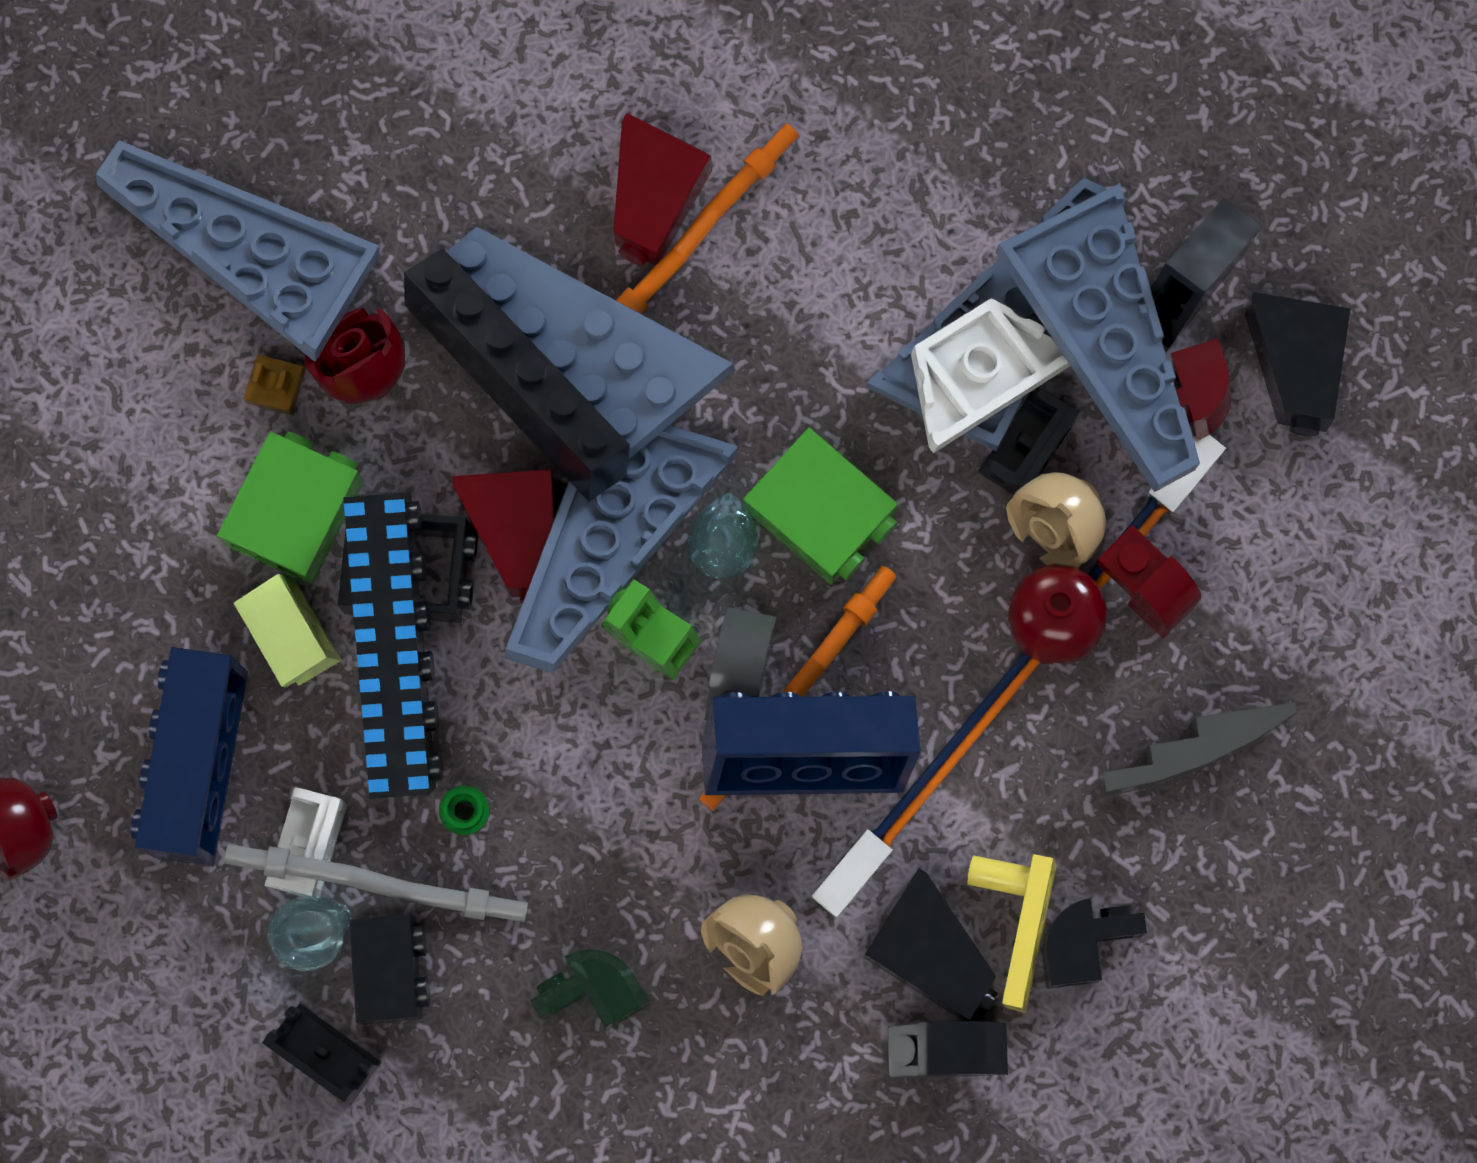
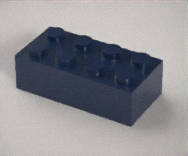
[130,647,248,867]
[701,691,921,795]

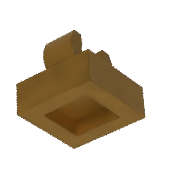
[243,354,306,415]

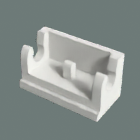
[265,787,347,901]

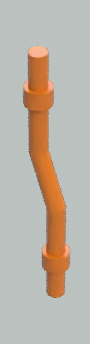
[615,123,800,314]
[698,566,897,811]

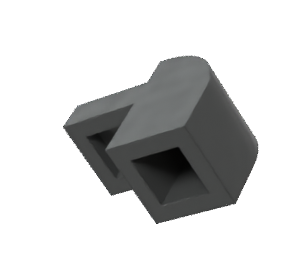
[704,607,776,721]

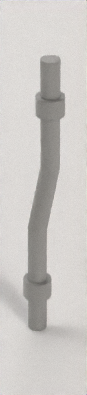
[224,844,528,922]

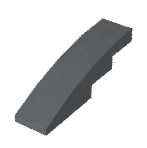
[1098,702,1297,798]

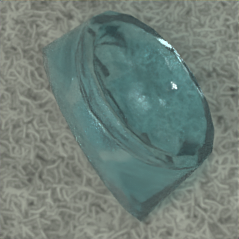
[687,493,759,579]
[265,897,353,971]

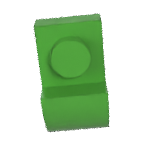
[601,579,702,680]

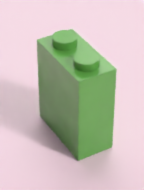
[743,427,898,585]
[217,431,364,585]

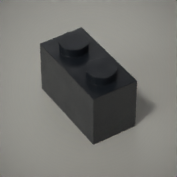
[349,914,430,1025]

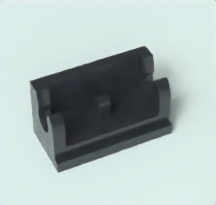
[978,388,1080,495]
[262,1003,381,1104]

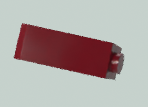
[613,113,712,266]
[453,469,556,604]

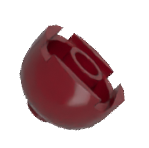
[305,308,406,404]
[1008,563,1107,665]
[0,778,58,881]

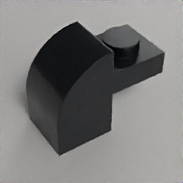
[1042,898,1147,989]
[888,1021,1008,1078]

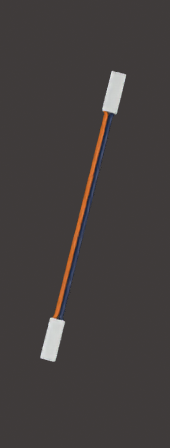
[812,435,1226,918]

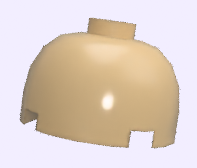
[1006,472,1107,568]
[701,894,803,996]

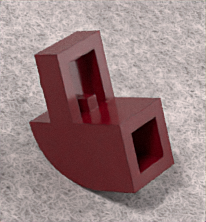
[1171,338,1232,440]
[1096,525,1201,639]

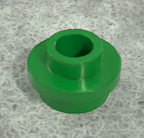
[439,785,490,836]

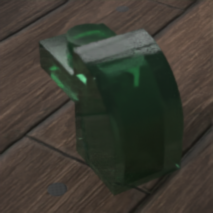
[530,949,651,1030]

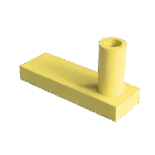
[967,854,1057,1013]

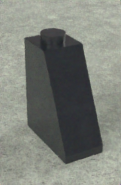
[1150,198,1262,348]
[1245,292,1351,436]
[864,868,998,1021]

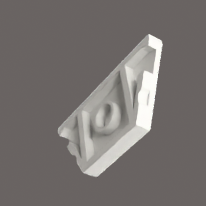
[911,298,1070,453]

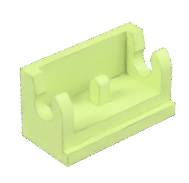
[234,574,342,687]

